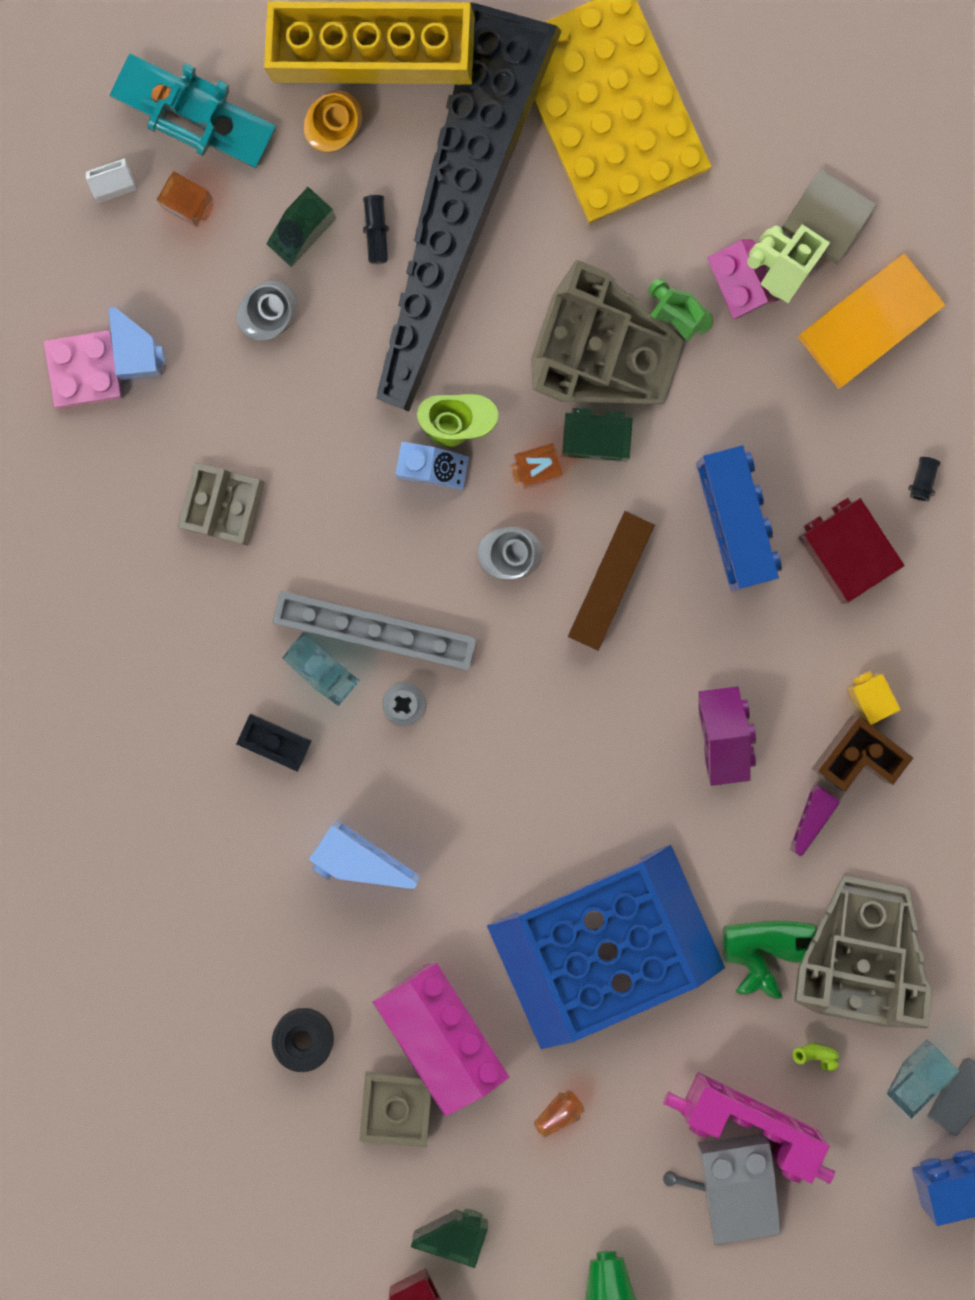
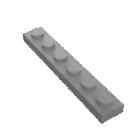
[272,591,477,671]

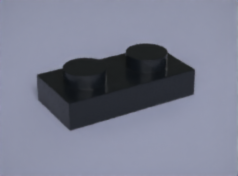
[236,713,312,772]

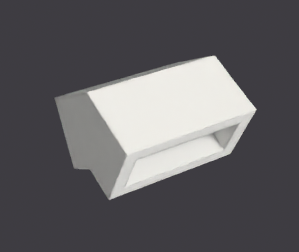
[86,158,138,203]

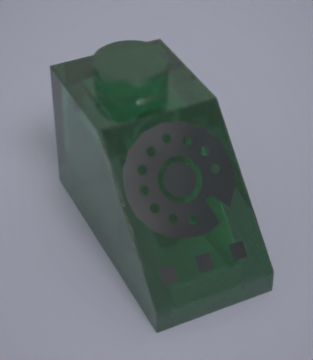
[266,187,336,267]
[411,1209,488,1268]

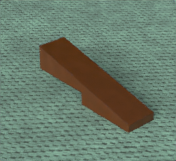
[568,510,655,651]

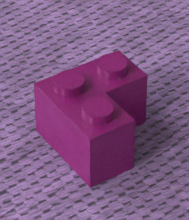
[698,686,756,786]

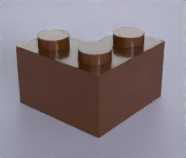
[811,716,914,792]

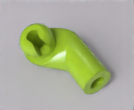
[792,1042,840,1071]

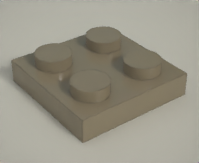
[359,1071,431,1147]

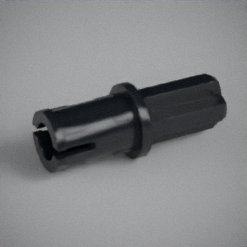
[363,195,389,265]

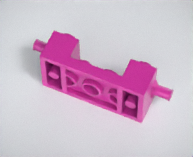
[663,1072,835,1184]

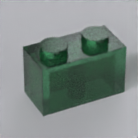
[561,408,633,462]

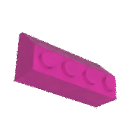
[372,963,510,1116]

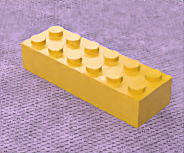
[264,1,475,84]

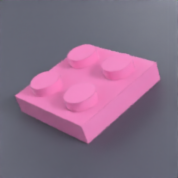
[44,330,123,409]

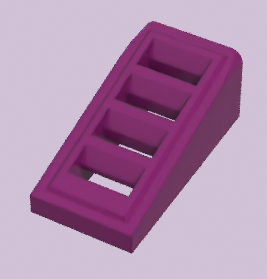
[790,785,840,856]

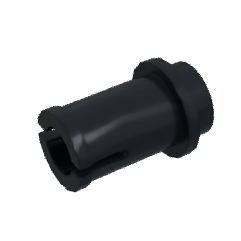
[908,457,941,502]

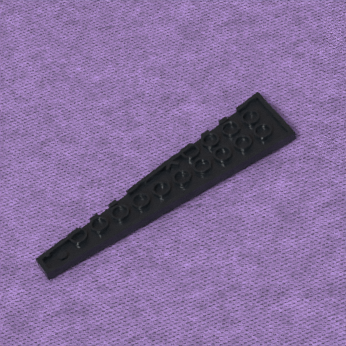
[376,2,562,412]

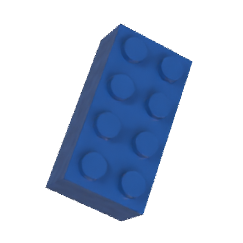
[696,445,782,591]
[912,1150,975,1226]

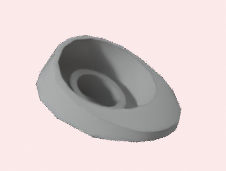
[237,281,298,341]
[478,526,543,579]

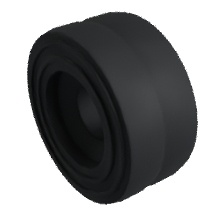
[271,1008,334,1072]

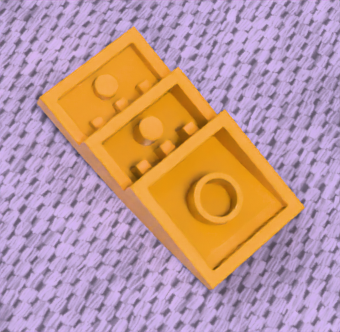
[797,253,946,389]

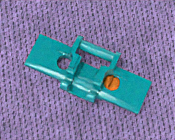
[109,53,276,169]

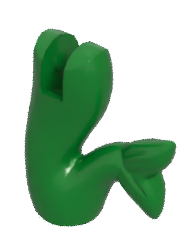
[722,921,817,999]

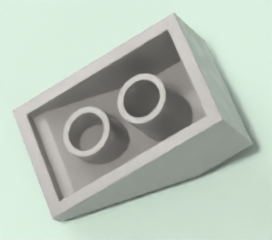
[698,1133,781,1245]

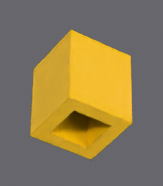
[846,671,901,725]

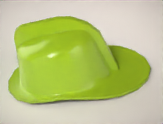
[417,394,499,447]

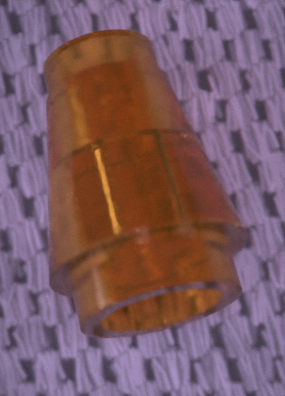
[534,1090,585,1138]

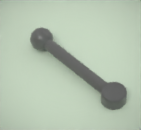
[663,1171,705,1191]

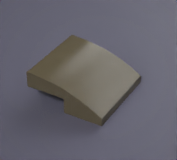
[782,169,876,265]
[178,462,265,546]

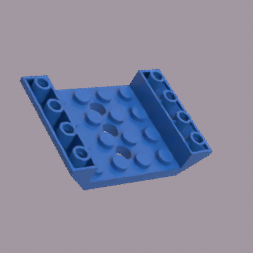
[487,844,725,1049]

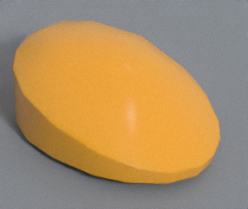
[303,90,362,153]

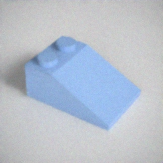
[309,820,420,889]

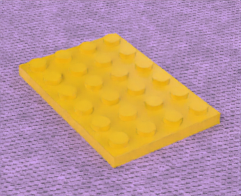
[534,0,712,224]

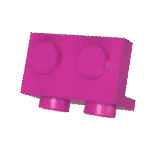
[707,239,779,319]

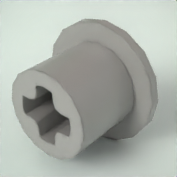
[382,683,426,726]

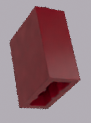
[799,497,905,604]

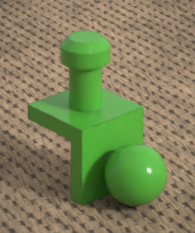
[648,279,713,341]

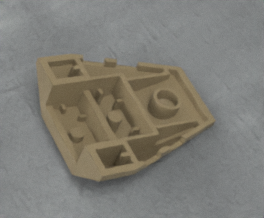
[531,260,684,404]
[794,875,932,1028]

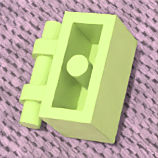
[747,224,830,303]

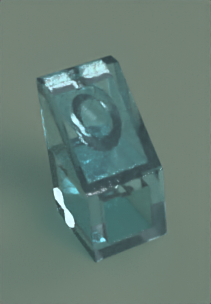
[282,632,360,706]
[886,1039,960,1119]

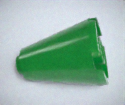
[585,1251,636,1300]

